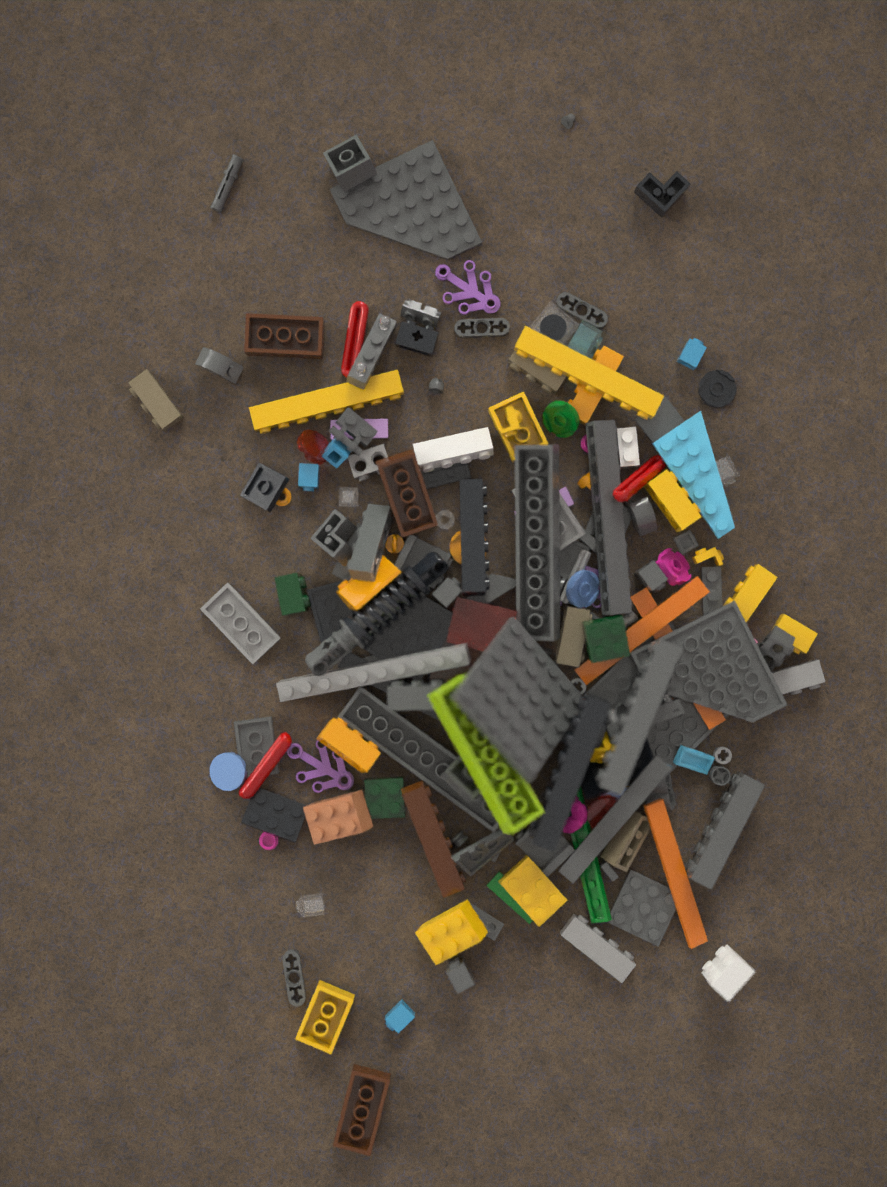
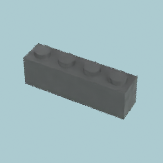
[347,504,394,582]

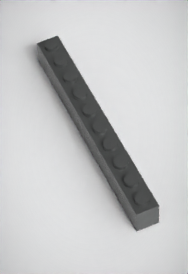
[585,420,632,615]

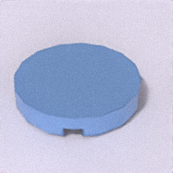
[566,570,599,608]
[210,752,247,791]

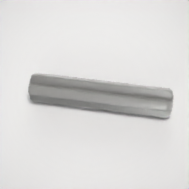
[560,549,591,604]

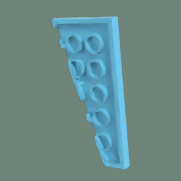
[652,411,735,539]

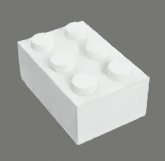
[701,945,755,1001]

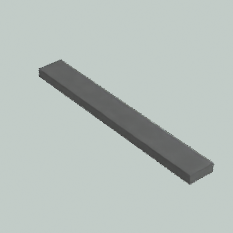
[558,754,672,883]

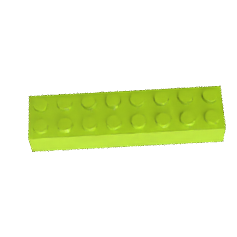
[427,674,544,833]

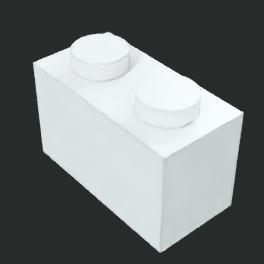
[616,427,640,469]

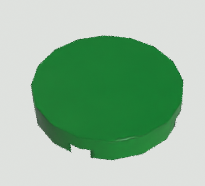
[542,400,580,438]

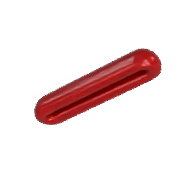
[341,301,369,378]
[612,455,666,502]
[239,732,292,799]

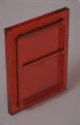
[446,597,517,651]

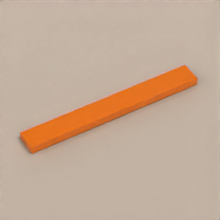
[574,576,710,685]
[630,587,726,730]
[643,798,708,949]

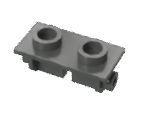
[400,299,441,328]
[471,904,504,941]

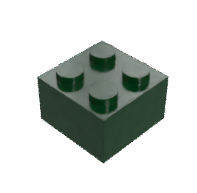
[274,573,311,616]
[582,614,630,663]
[364,776,406,819]

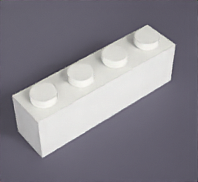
[413,427,494,472]

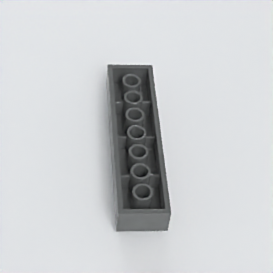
[595,639,683,796]

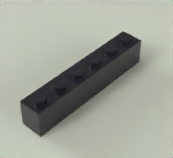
[459,479,490,596]

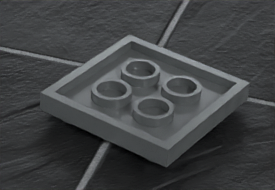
[608,869,676,947]

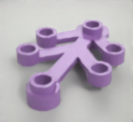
[435,260,500,315]
[287,740,354,793]

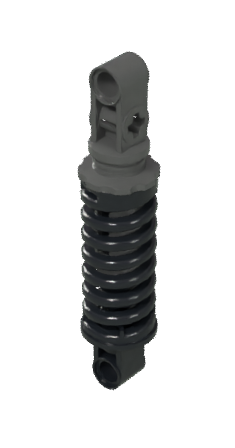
[305,552,448,676]

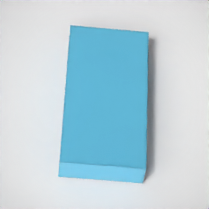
[673,745,715,775]

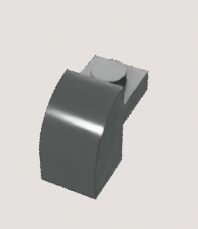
[195,347,244,384]
[624,490,657,536]

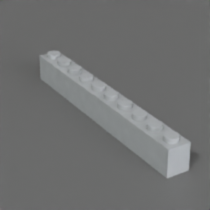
[276,643,471,702]

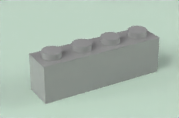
[771,659,825,697]
[560,914,636,983]

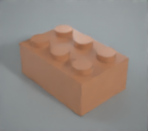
[303,790,373,844]

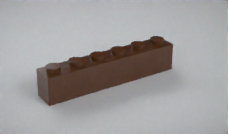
[401,780,466,898]

